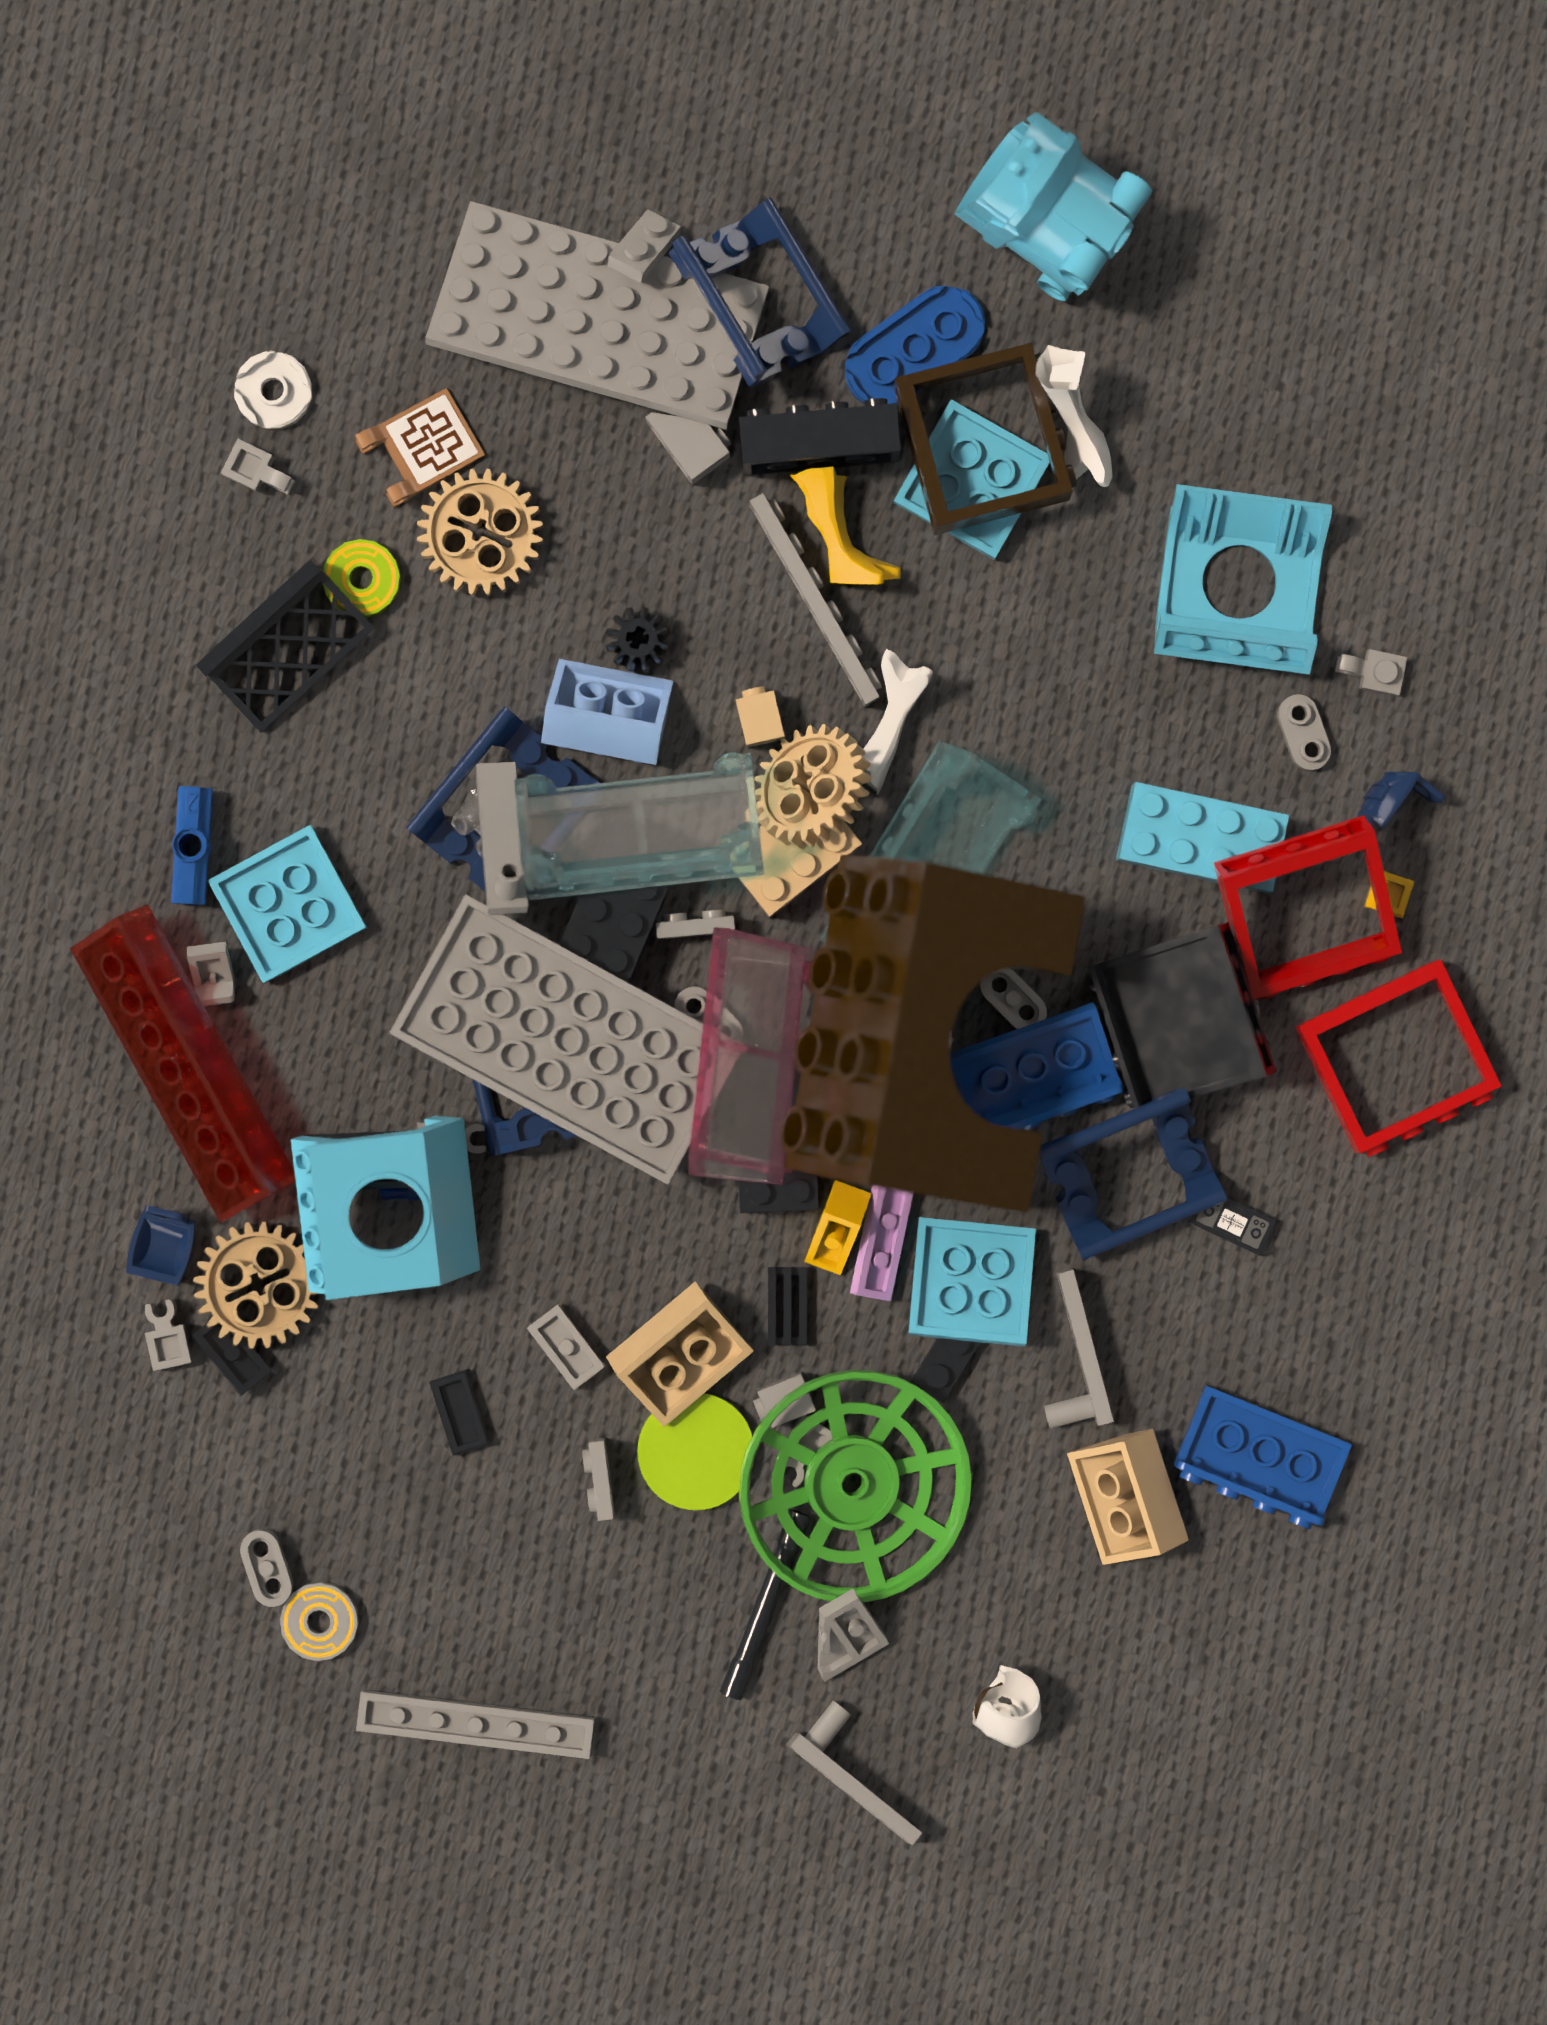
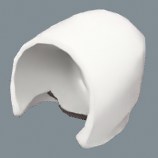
[973,1665,1042,1748]

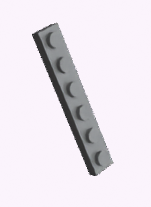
[750,493,882,708]
[356,1689,595,1759]

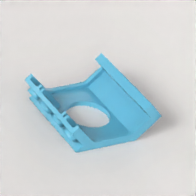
[1154,484,1332,675]
[291,1115,480,1300]

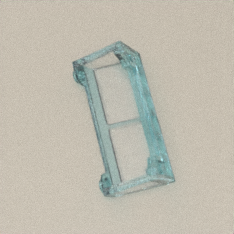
[514,753,764,900]

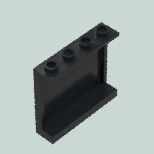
[1088,922,1277,1109]

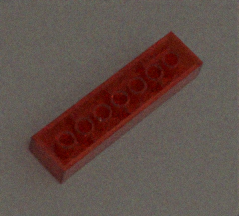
[70,905,296,1223]

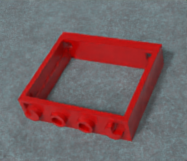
[1214,815,1402,1000]
[1295,959,1501,1157]

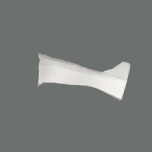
[1036,345,1112,487]
[863,649,933,795]

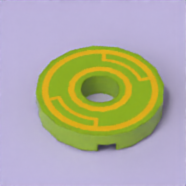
[323,539,401,617]

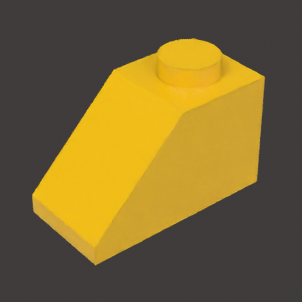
[804,1180,871,1275]

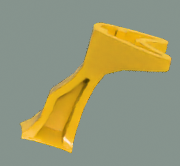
[790,466,901,584]

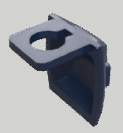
[1357,772,1445,829]
[126,1205,195,1286]

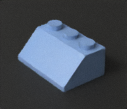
[541,659,673,765]

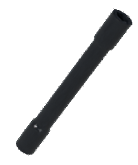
[720,1509,811,1700]

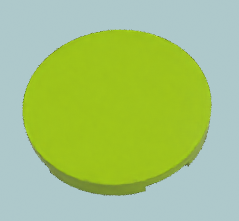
[637,1393,753,1510]

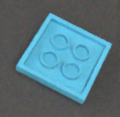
[893,399,1050,560]
[207,825,367,984]
[908,1217,1036,1347]

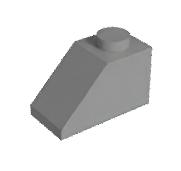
[645,412,731,485]

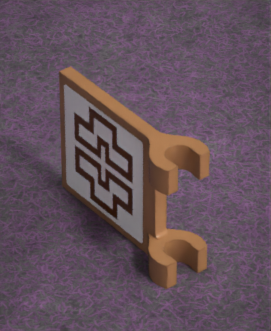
[355,388,485,508]

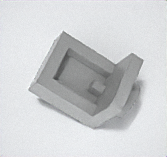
[187,942,235,1007]

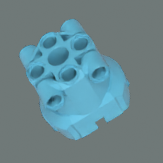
[954,112,1153,302]

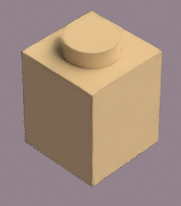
[736,686,785,748]

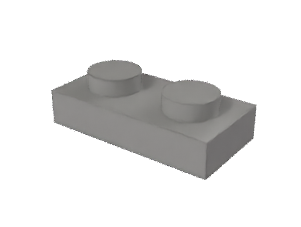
[607,209,681,283]
[656,909,735,940]
[527,1304,606,1390]
[582,1438,615,1521]

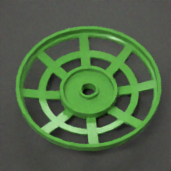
[739,1370,971,1603]

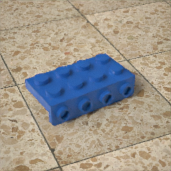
[949,1002,1124,1130]
[1173,1385,1352,1529]

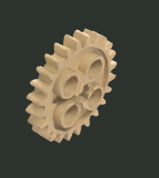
[417,469,544,596]
[751,724,872,848]
[193,1222,319,1349]

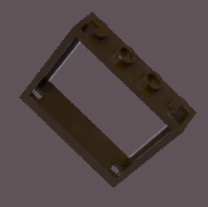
[894,343,1077,536]

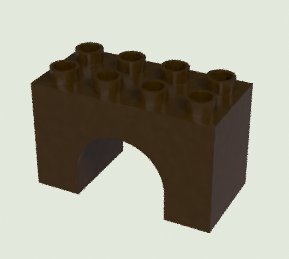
[780,855,1085,1213]

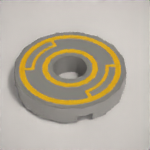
[280,1581,359,1661]

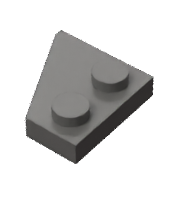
[817,1588,889,1682]

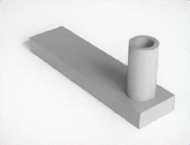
[475,762,528,915]
[1044,1268,1114,1428]
[786,1701,922,1846]

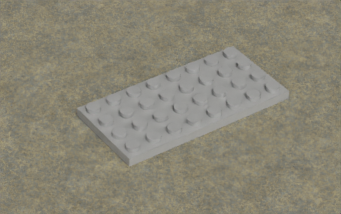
[425,201,769,430]
[389,894,743,1185]

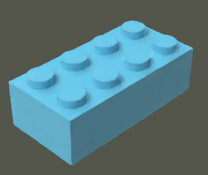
[1115,782,1289,894]

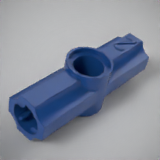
[171,786,214,906]

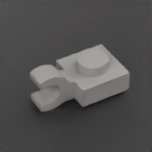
[221,439,296,495]
[1335,649,1407,696]

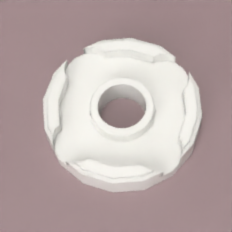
[234,351,312,429]

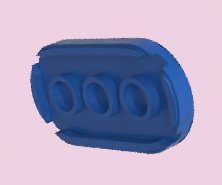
[845,286,984,407]

